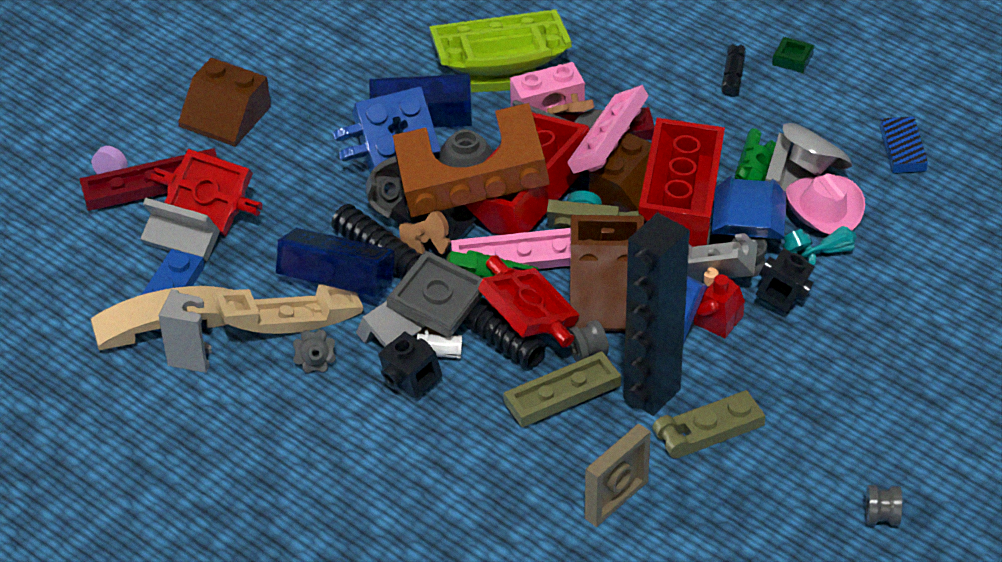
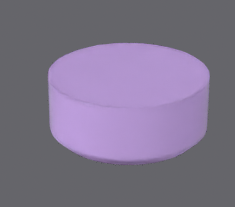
[91,146,128,174]

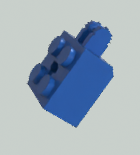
[333,86,441,173]

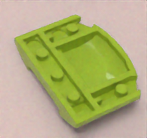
[429,9,572,76]

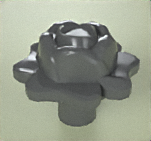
[293,330,336,373]

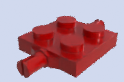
[151,149,263,236]
[478,255,580,348]

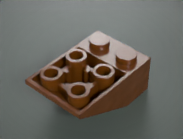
[570,215,644,332]

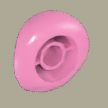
[786,173,865,234]

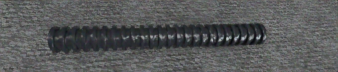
[331,203,546,369]

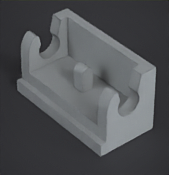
[687,233,758,281]
[158,289,212,373]

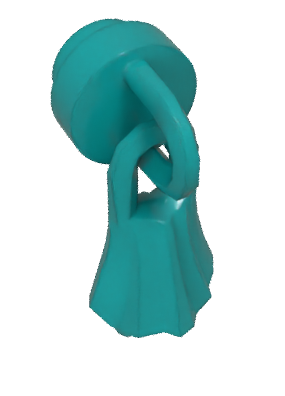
[783,226,857,265]

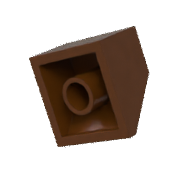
[178,57,271,147]
[589,132,651,224]

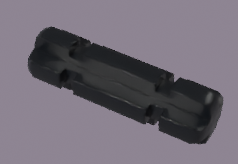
[722,44,746,96]

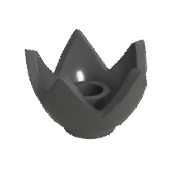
[437,130,493,167]
[366,156,405,219]

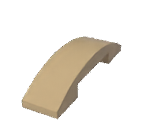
[213,283,363,334]
[91,286,232,350]

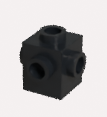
[755,248,815,313]
[378,331,443,399]

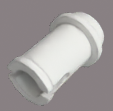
[417,330,462,359]

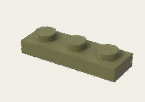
[504,351,621,427]

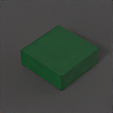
[772,37,815,73]

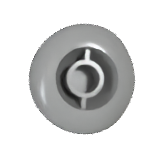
[783,123,852,177]

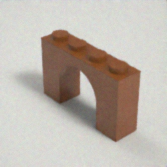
[392,103,550,217]

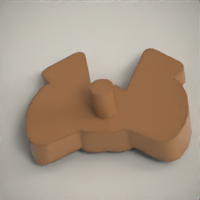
[547,93,594,115]
[399,210,451,254]

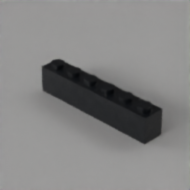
[623,212,690,416]

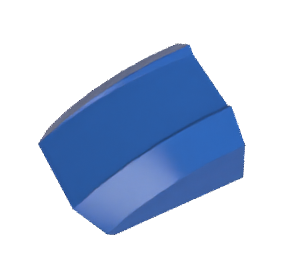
[712,175,786,239]

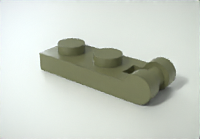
[652,390,765,458]

